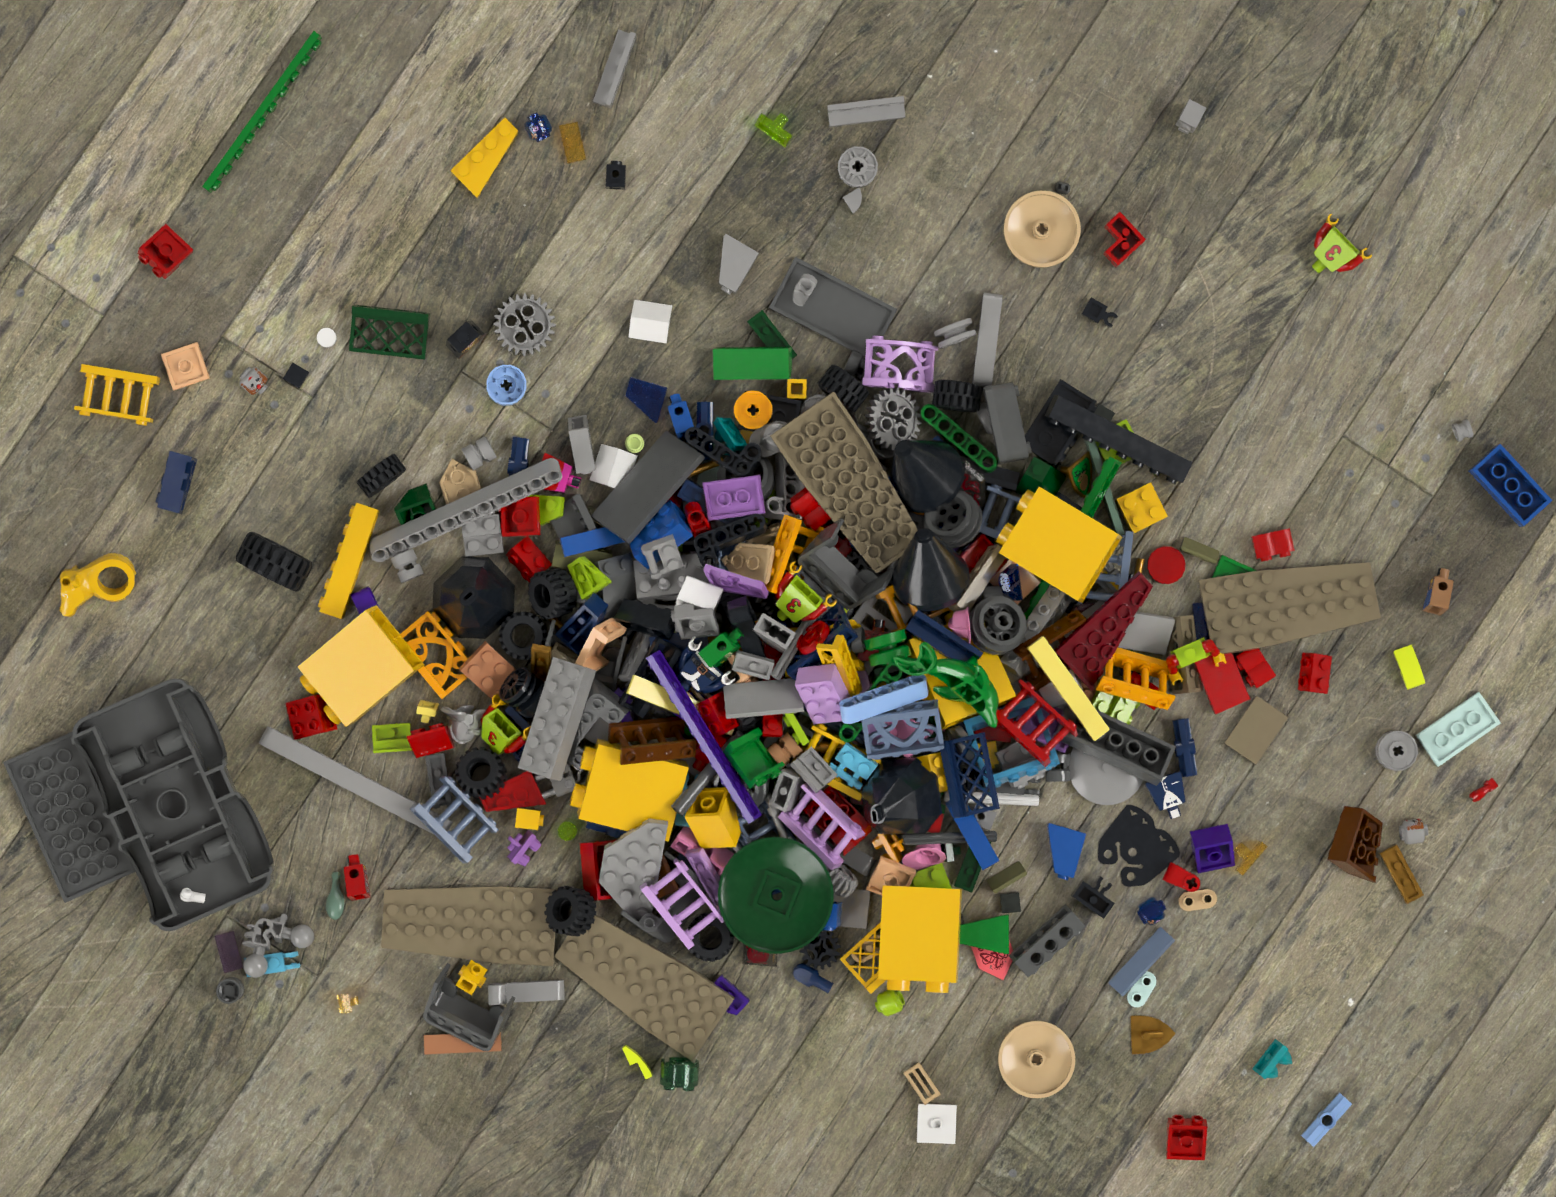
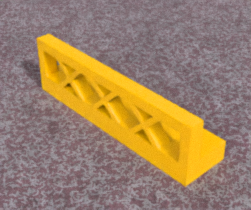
[816,635,863,697]

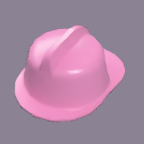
[948,607,971,644]
[902,844,946,870]

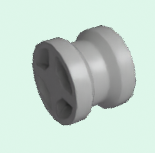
[1452,419,1473,442]

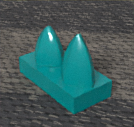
[713,417,747,455]
[1252,1039,1292,1079]

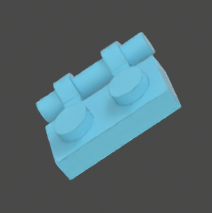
[829,742,878,790]

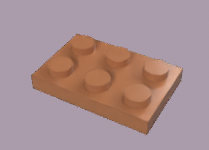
[459,641,516,707]

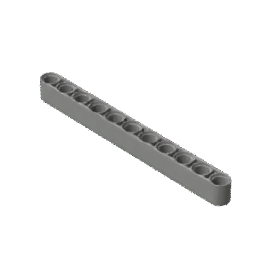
[369,458,562,562]
[259,726,453,834]

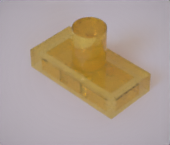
[559,122,586,164]
[1234,841,1268,876]

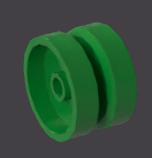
[863,629,911,667]

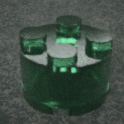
[660,1057,699,1091]

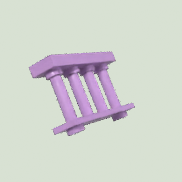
[778,783,866,870]
[640,858,724,950]

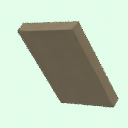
[1224,696,1288,765]

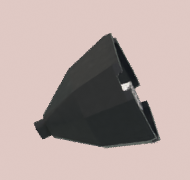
[432,557,515,639]
[861,758,942,834]

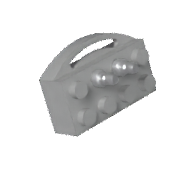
[634,553,713,610]

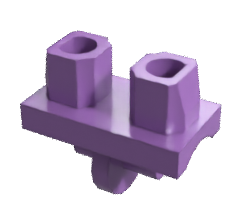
[507,829,541,866]

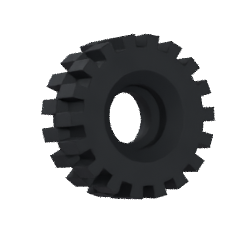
[357,453,406,498]

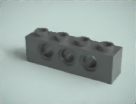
[1009,904,1085,977]

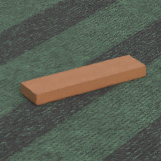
[424,1032,502,1055]

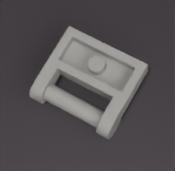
[641,534,684,579]

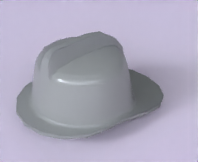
[749,421,787,457]

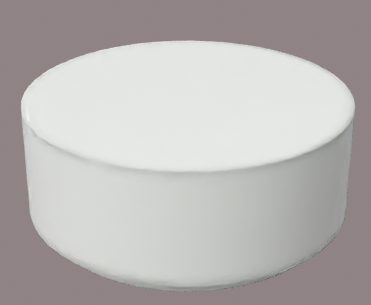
[317,328,337,348]

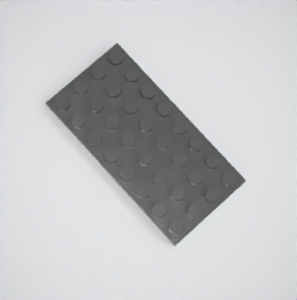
[3,732,135,903]

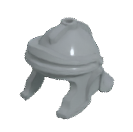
[441,705,486,744]

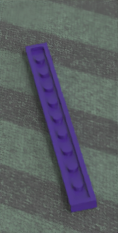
[646,650,762,824]

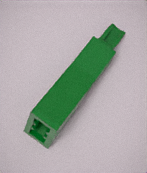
[960,914,1009,954]

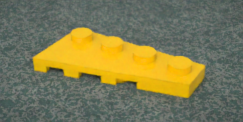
[450,118,519,199]

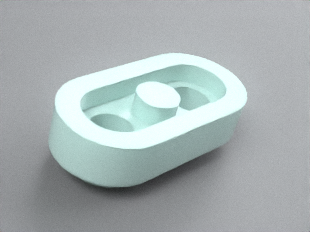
[1127,971,1156,1007]

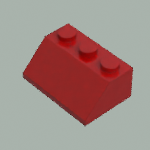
[580,839,618,900]

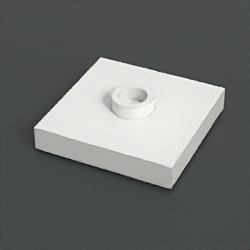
[917,1103,957,1144]

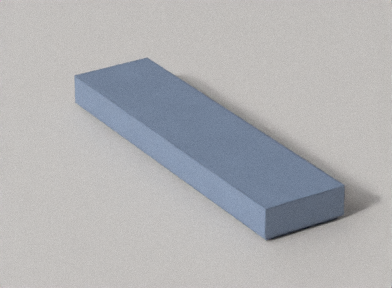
[1108,927,1175,996]

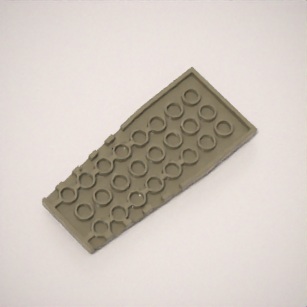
[770,392,918,573]
[1198,562,1381,654]
[381,886,558,966]
[555,915,735,1061]

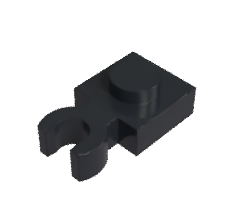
[1081,297,1118,328]

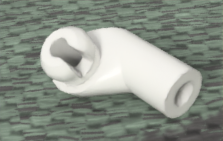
[180,888,206,903]

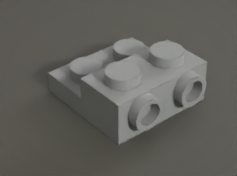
[462,511,504,557]
[671,603,720,640]
[995,741,1048,789]

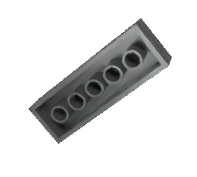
[1052,703,1176,786]

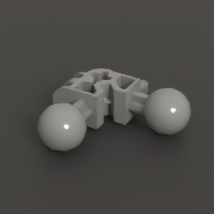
[242,914,314,978]

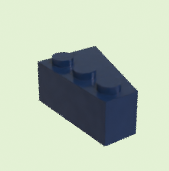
[156,451,197,514]
[555,593,608,656]

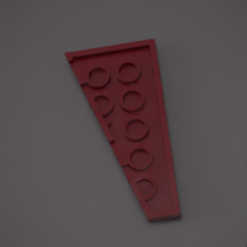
[1054,571,1153,692]

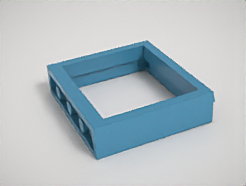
[963,698,1060,788]

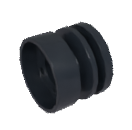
[499,667,545,719]

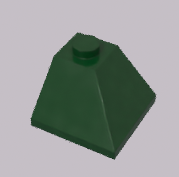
[1015,457,1066,496]
[394,483,437,525]

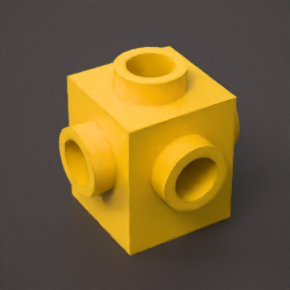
[455,960,487,995]

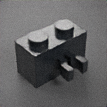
[1071,876,1115,919]

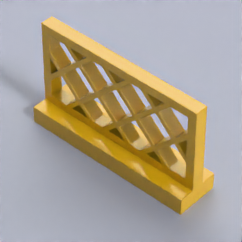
[840,922,887,994]

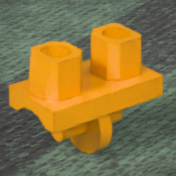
[871,833,905,863]

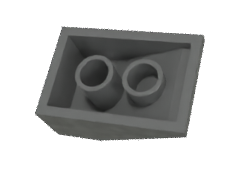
[593,553,636,620]

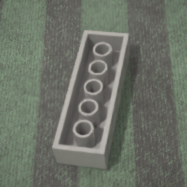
[518,657,596,781]

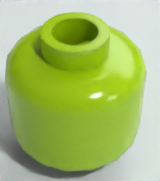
[875,990,905,1016]

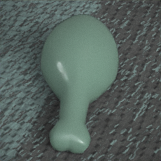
[326,871,345,920]

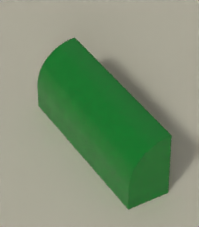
[713,347,792,380]

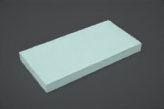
[1415,692,1501,767]

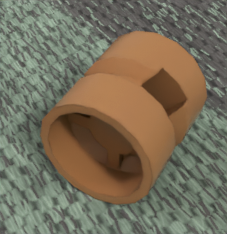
[767,732,803,769]

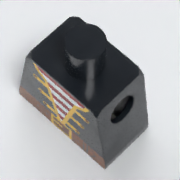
[446,320,485,359]

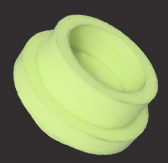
[625,434,644,453]

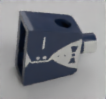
[1144,771,1186,819]

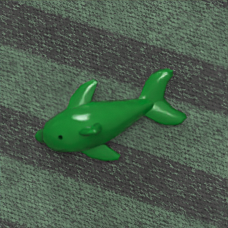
[894,642,999,728]

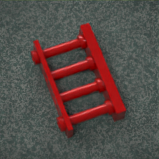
[996,679,1078,768]

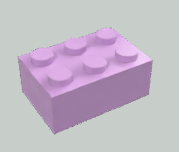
[795,664,850,724]

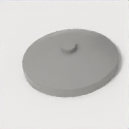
[1068,748,1143,805]

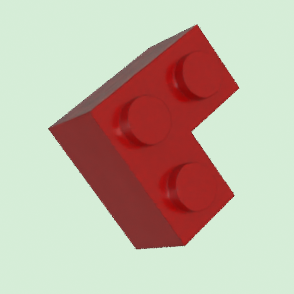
[1103,212,1146,268]

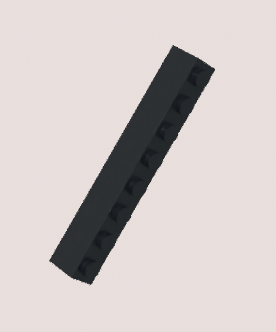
[1044,395,1193,485]

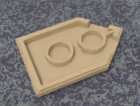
[439,459,481,505]
[721,543,775,584]

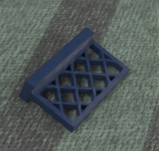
[782,603,858,681]
[940,733,1000,818]

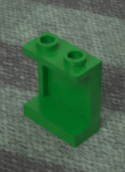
[723,727,785,788]

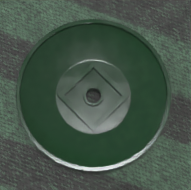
[718,837,834,954]

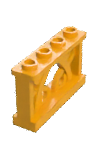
[400,611,470,699]

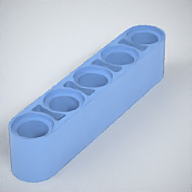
[839,675,928,724]

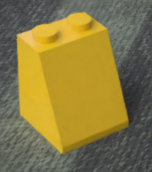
[685,787,741,848]

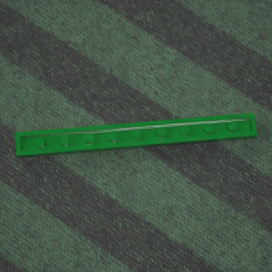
[202,31,322,193]
[1024,457,1122,620]

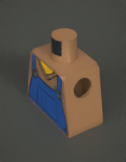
[1422,568,1453,616]

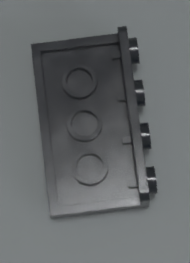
[1025,379,1097,467]

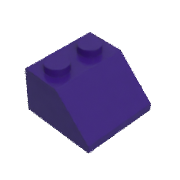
[1190,824,1235,874]

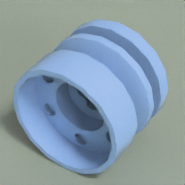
[486,365,526,406]

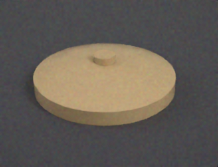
[1004,191,1081,268]
[998,1020,1075,1098]

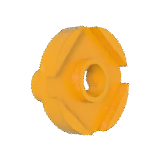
[734,391,772,430]

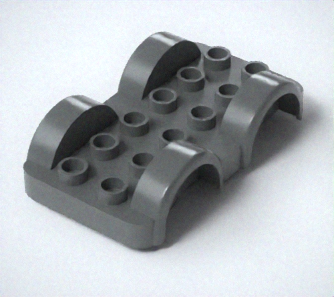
[71,679,274,931]

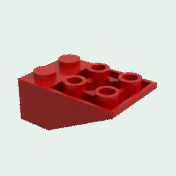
[407,723,455,758]
[803,786,872,856]

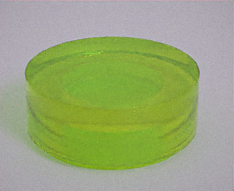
[558,821,577,841]

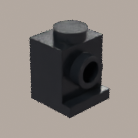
[605,161,626,190]

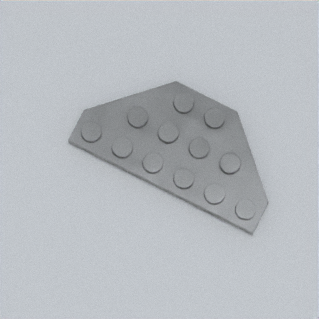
[599,819,668,920]

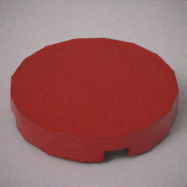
[1147,546,1186,584]
[796,621,830,655]

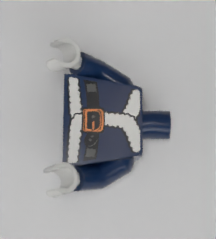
[678,637,735,694]

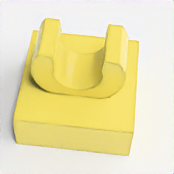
[416,700,439,724]

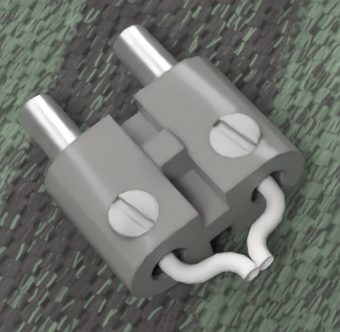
[534,761,583,799]

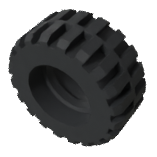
[236,531,313,592]

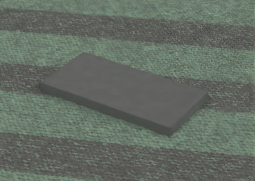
[769,257,897,358]
[591,431,705,544]

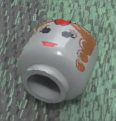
[239,367,268,395]
[1399,819,1428,845]

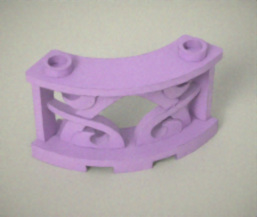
[862,336,938,393]

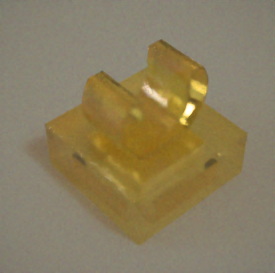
[337,993,360,1014]

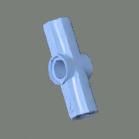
[1301,1093,1352,1147]

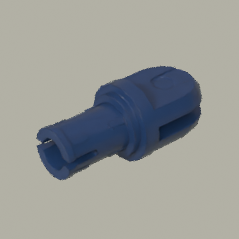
[793,963,834,994]

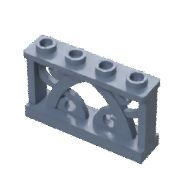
[861,699,944,760]

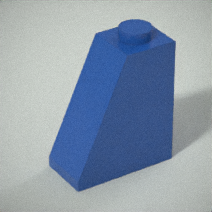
[1047,823,1086,880]

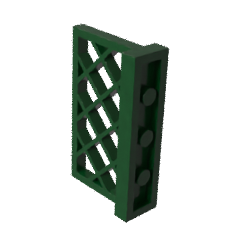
[349,304,430,360]

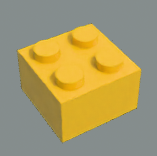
[1115,482,1168,534]

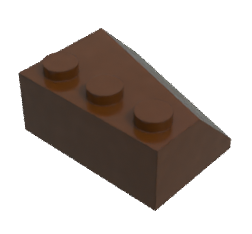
[1327,806,1383,883]

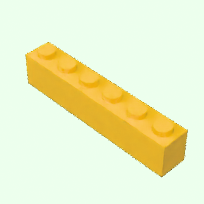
[318,503,380,619]

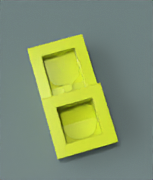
[1393,645,1425,690]
[622,1045,653,1079]

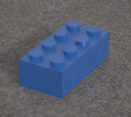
[1468,444,1552,527]

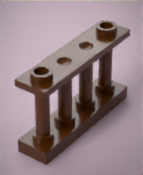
[1013,609,1087,691]
[608,716,697,765]

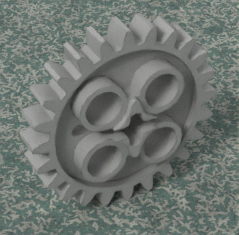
[493,293,556,356]
[865,388,922,451]

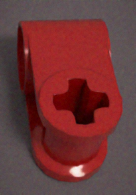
[684,502,712,538]
[1162,862,1200,892]

